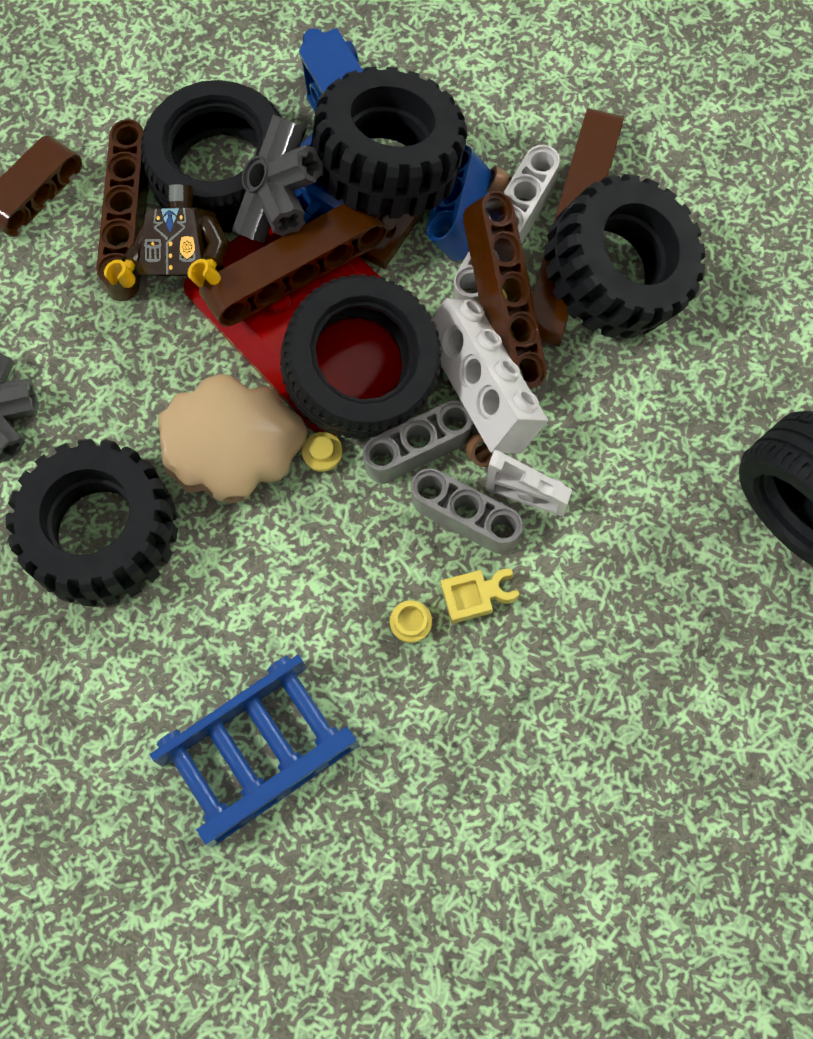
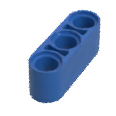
[426,145,492,261]

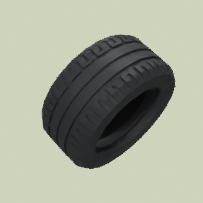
[141,80,282,233]
[280,274,442,439]
[739,411,813,566]

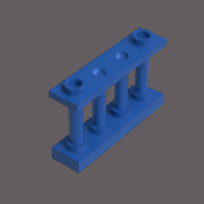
[149,654,359,848]

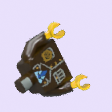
[104,184,229,288]

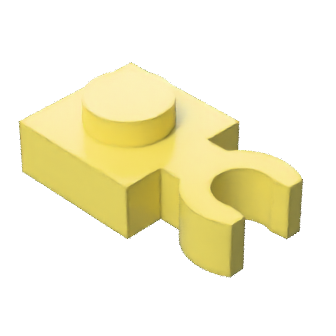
[440,569,519,624]

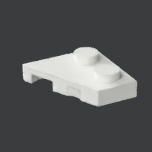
[486,450,572,517]

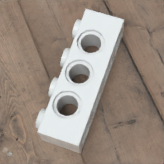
[431,298,549,454]

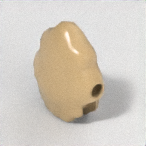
[158,374,308,503]

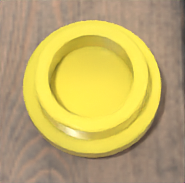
[302,432,343,472]
[390,600,432,643]

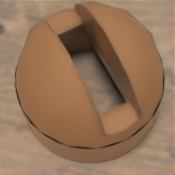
[487,166,512,193]
[465,432,493,467]

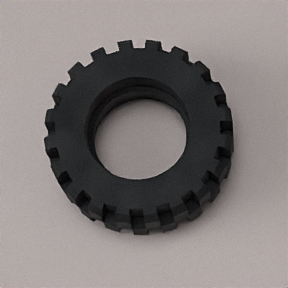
[311,66,468,219]
[544,174,705,339]
[5,439,178,607]

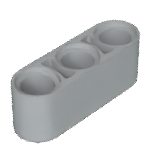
[363,400,473,483]
[411,468,523,554]

